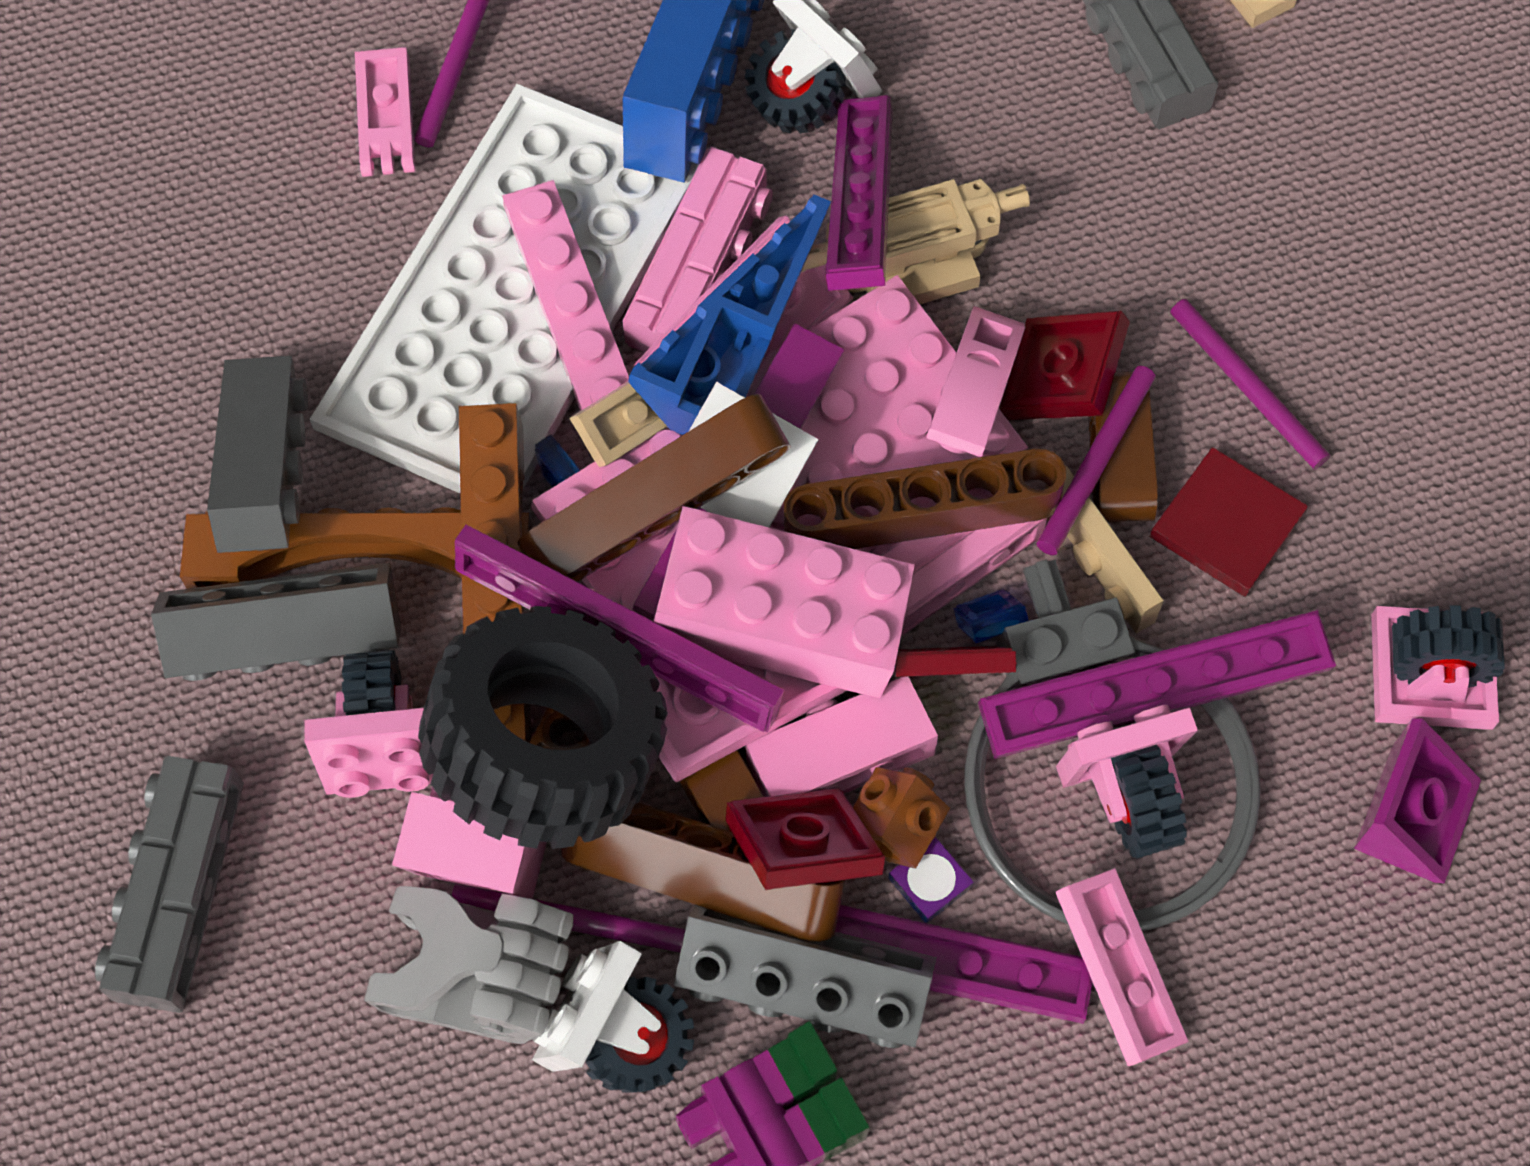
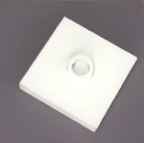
[688,382,819,527]

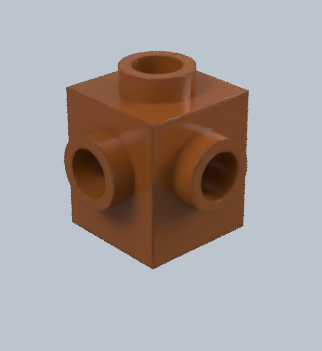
[853,767,950,869]

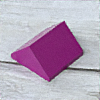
[1354,718,1481,884]

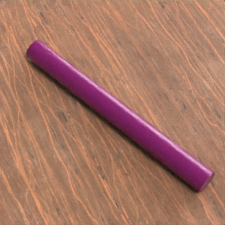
[414,0,490,148]
[1170,298,1331,470]
[1036,366,1156,556]
[452,883,686,953]

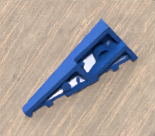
[628,194,831,435]

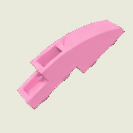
[926,306,1025,457]

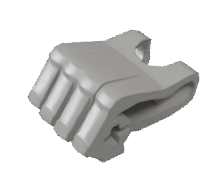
[364,886,573,1044]

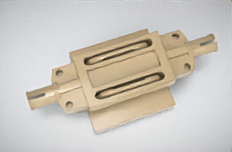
[802,179,1030,304]

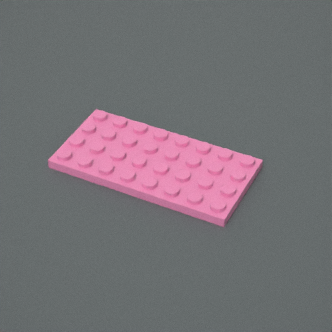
[531,275,1028,618]

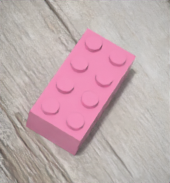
[654,506,915,698]

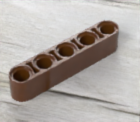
[517,394,791,582]
[784,449,1066,549]
[560,802,845,941]

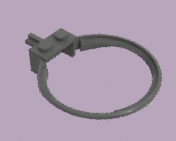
[964,559,1260,931]

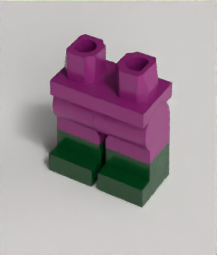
[676,1021,870,1166]

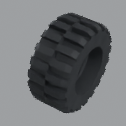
[418,606,668,849]

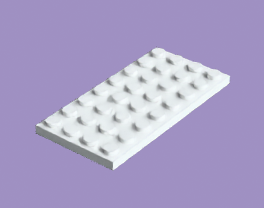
[310,84,699,493]

